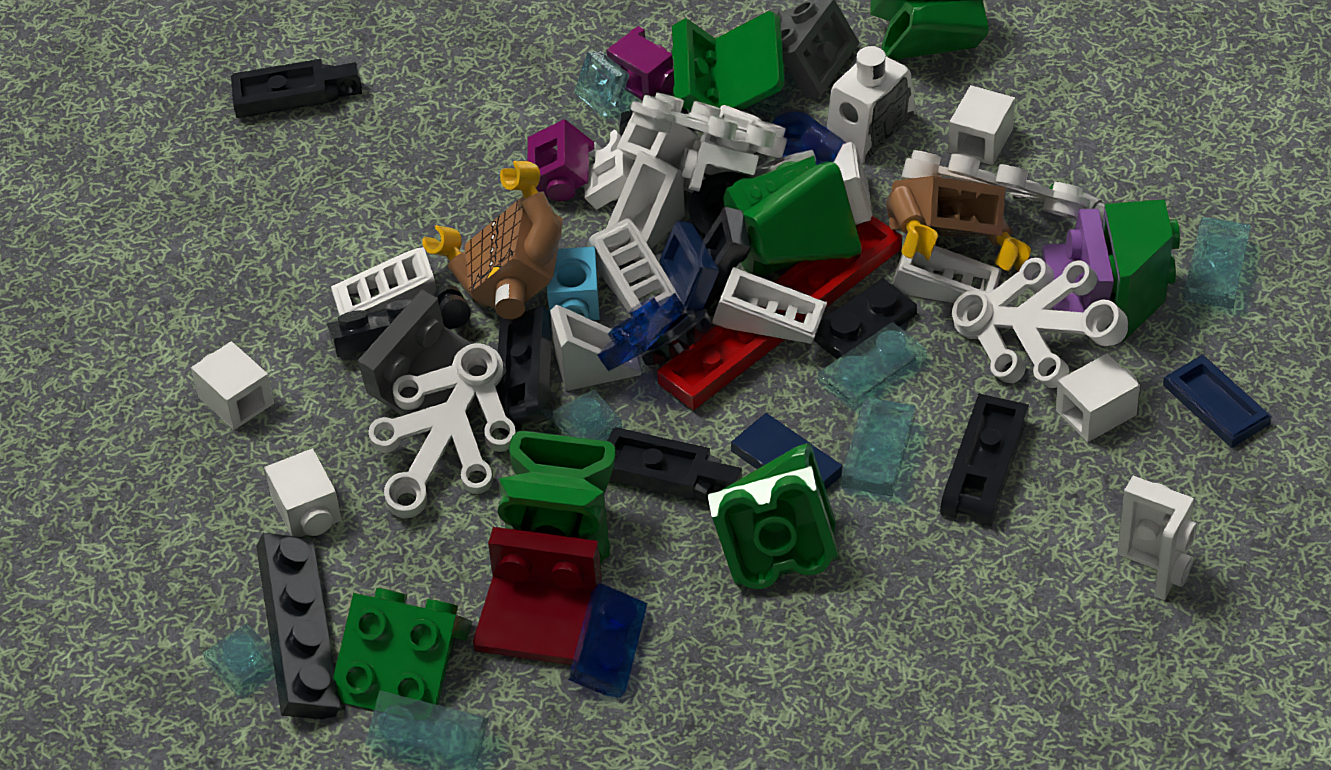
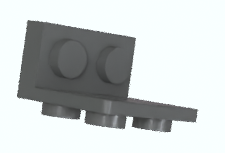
[766,0,859,99]
[358,289,506,432]

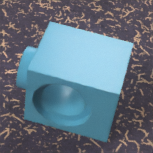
[547,246,600,320]

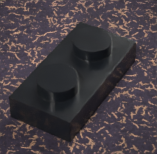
[703,207,751,310]
[813,278,917,365]

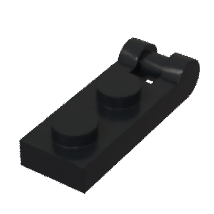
[327,285,471,357]
[495,305,553,436]
[940,393,1029,526]

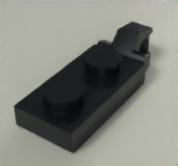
[231,59,362,118]
[607,427,743,501]

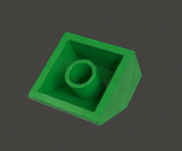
[1102,199,1180,342]

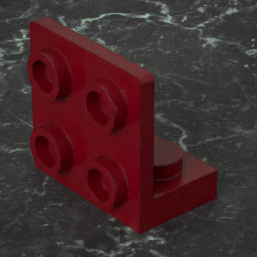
[473,527,602,666]

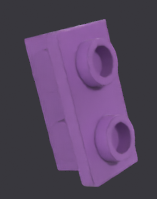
[1042,209,1114,313]

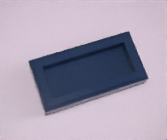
[659,220,719,312]
[1163,354,1272,448]
[731,413,843,489]

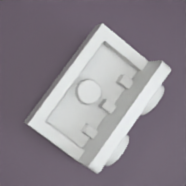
[678,137,759,192]
[1117,476,1198,600]

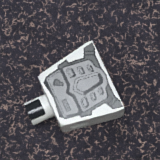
[825,46,916,164]

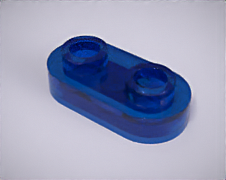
[771,112,846,165]

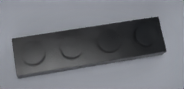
[256,532,340,720]

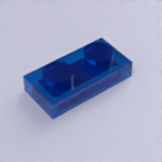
[597,293,686,372]
[568,583,648,698]

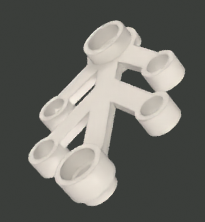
[630,93,787,158]
[901,150,1090,219]
[952,257,1128,388]
[369,343,516,518]

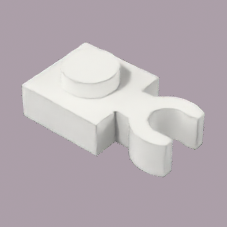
[584,130,634,210]

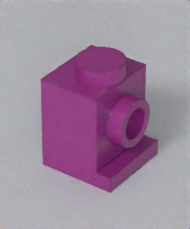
[607,26,675,100]
[527,119,594,201]

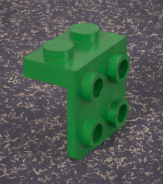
[671,11,784,112]
[333,588,473,721]

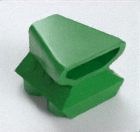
[870,0,988,60]
[723,155,862,277]
[497,431,616,565]
[708,443,841,589]

